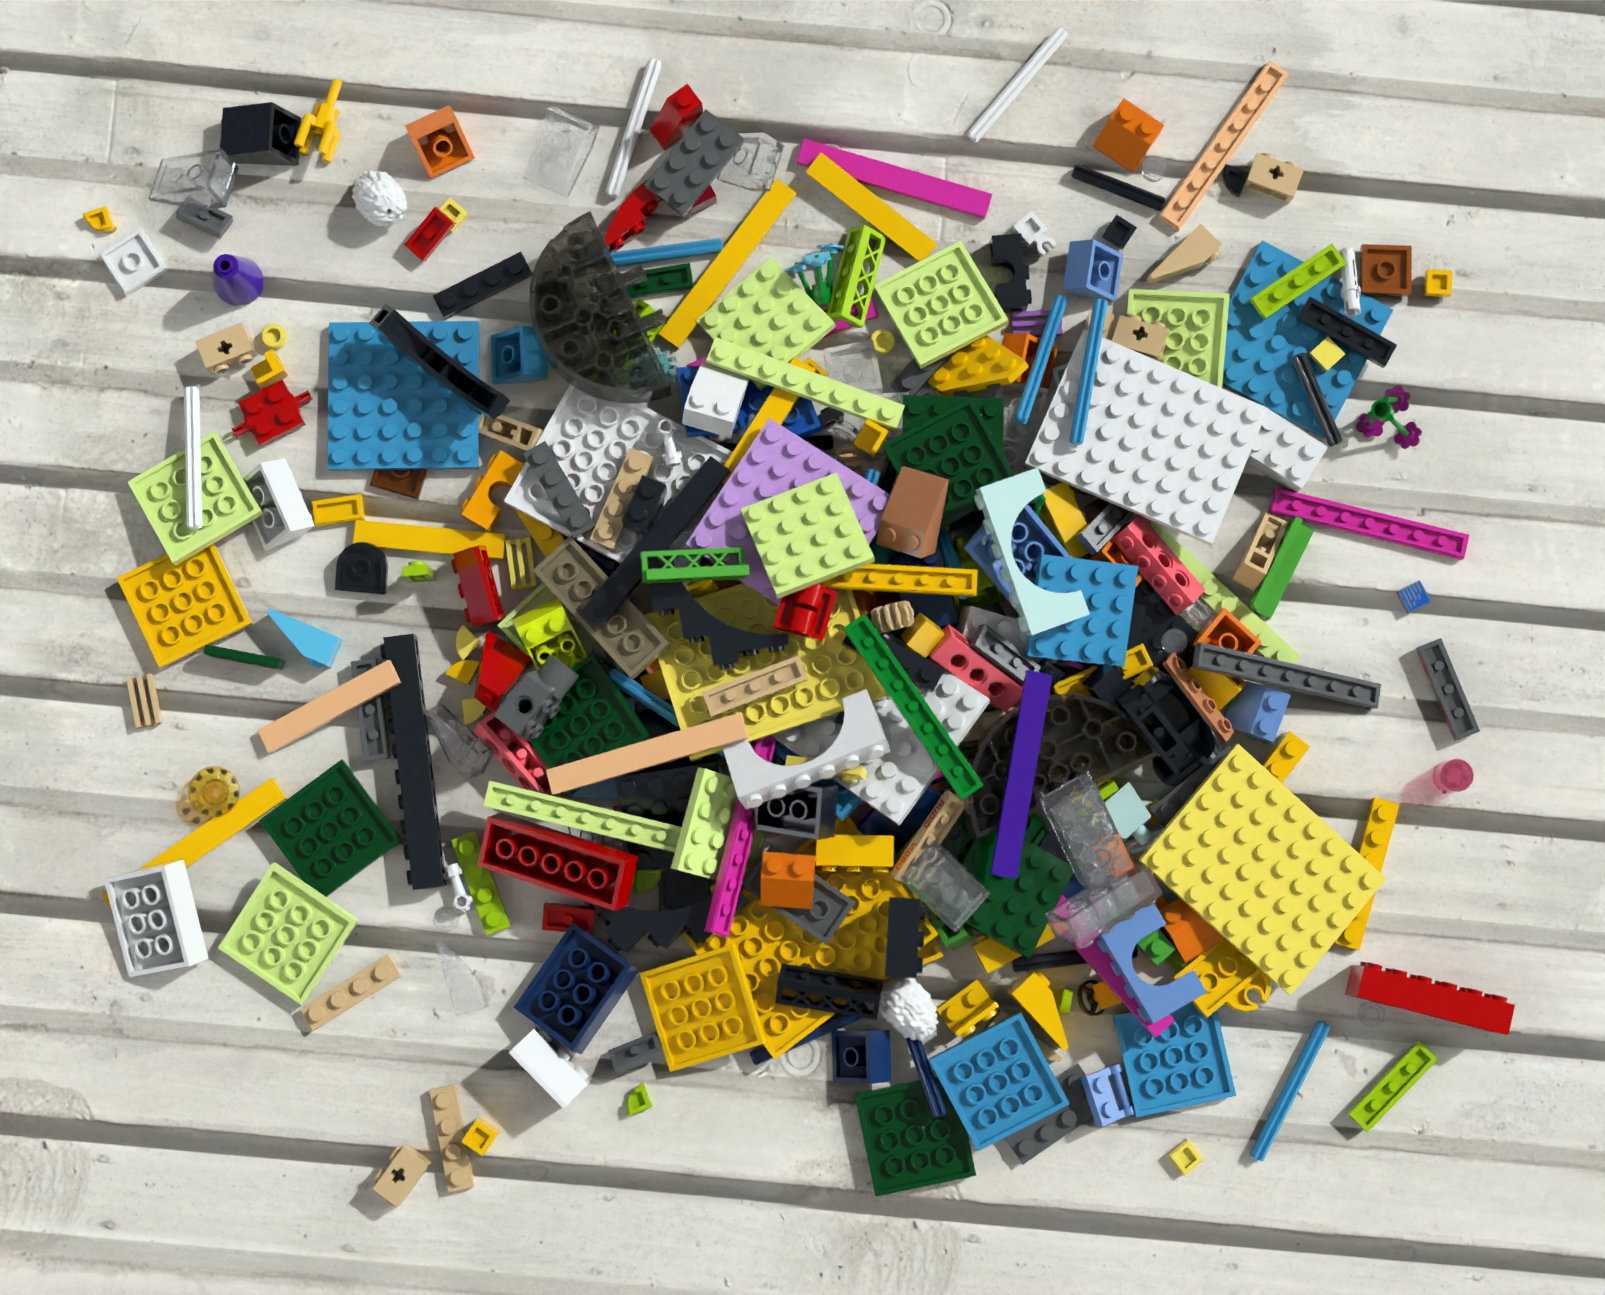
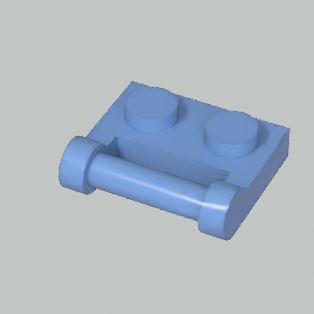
[1080,1063,1135,1127]

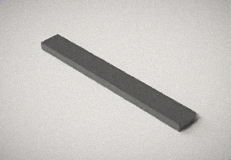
[1192,642,1381,709]

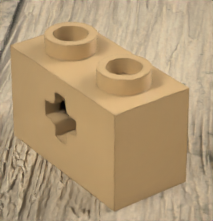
[1243,153,1304,204]
[1112,314,1169,362]
[195,322,258,374]
[372,1144,432,1208]

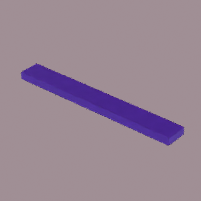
[990,670,1052,879]

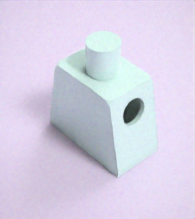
[1092,782,1154,846]

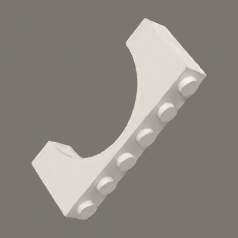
[722,689,891,809]

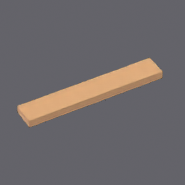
[258,660,401,753]

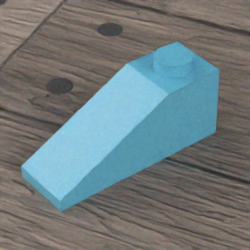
[267,608,343,669]

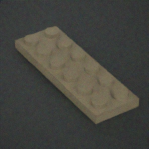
[533,536,670,680]

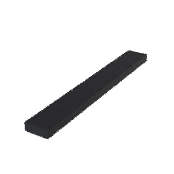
[581,456,731,628]

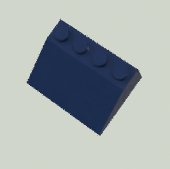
[513,923,640,1054]

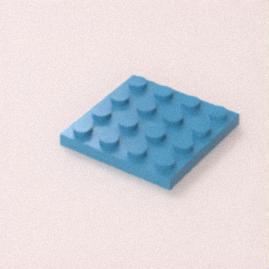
[1025,554,1138,667]
[1112,1002,1236,1117]
[929,1011,1069,1151]

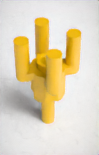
[294,78,343,163]

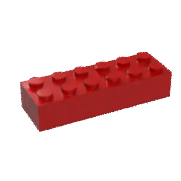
[477,812,638,911]
[1345,961,1515,1035]

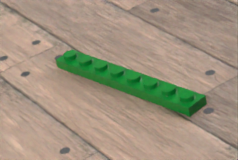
[843,613,983,801]

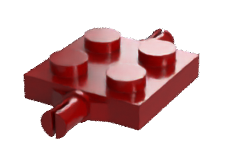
[231,380,313,447]

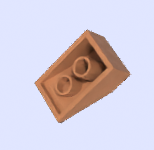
[876,466,949,558]

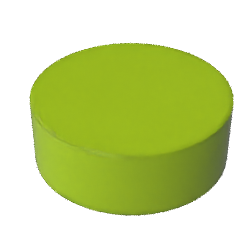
[1059,987,1073,1014]

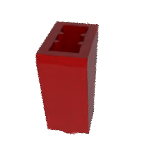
[650,83,703,151]
[474,631,531,711]

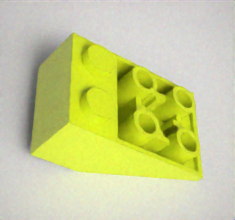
[513,598,588,670]

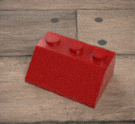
[451,545,505,627]

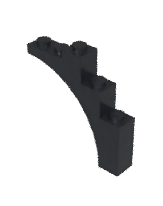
[369,304,510,420]
[644,546,789,670]
[582,892,749,952]

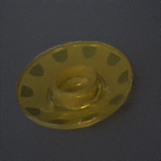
[188,766,240,817]

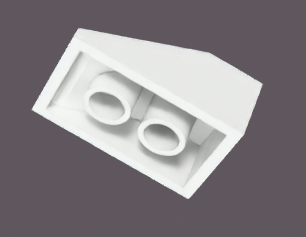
[682,360,750,438]

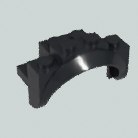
[1116,666,1220,780]

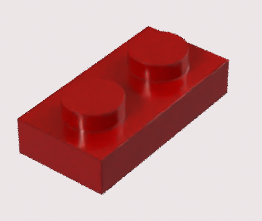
[404,207,456,262]
[542,903,595,934]

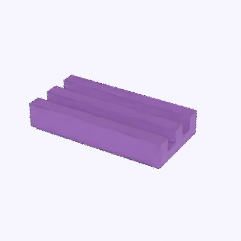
[1011,310,1063,337]

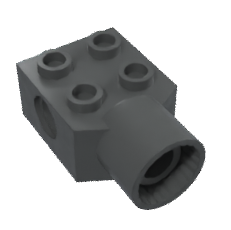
[494,654,579,742]

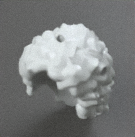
[352,170,407,227]
[879,978,938,1041]

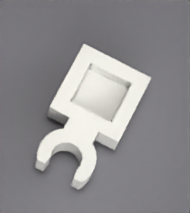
[1012,211,1056,257]

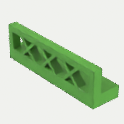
[1247,516,1314,620]
[640,547,750,584]

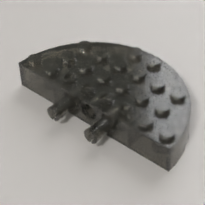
[529,211,672,403]
[963,694,1160,840]

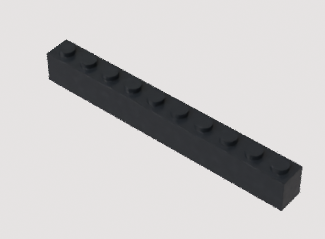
[380,633,447,890]

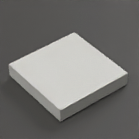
[99,227,169,296]

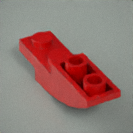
[603,180,661,253]

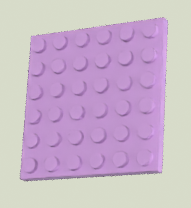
[685,418,890,605]

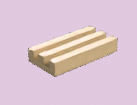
[126,673,163,728]

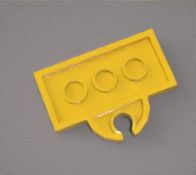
[1172,939,1271,1019]

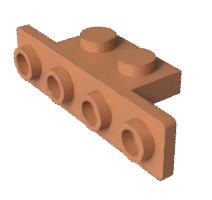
[1163,652,1234,744]

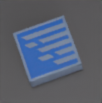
[1396,580,1431,614]

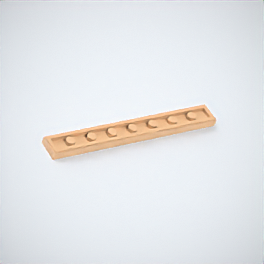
[1158,60,1289,231]
[546,713,749,795]

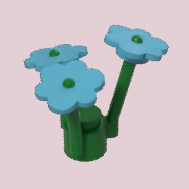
[784,243,844,305]

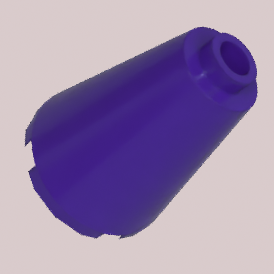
[213,254,264,306]

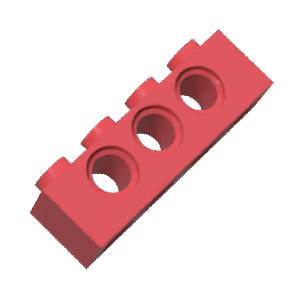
[1111,515,1205,615]
[930,624,1023,712]
[474,708,554,796]

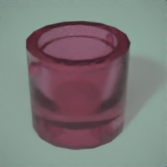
[1432,759,1474,794]

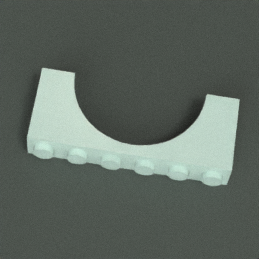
[974,468,1090,636]

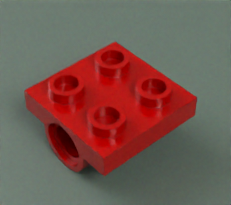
[773,583,837,642]

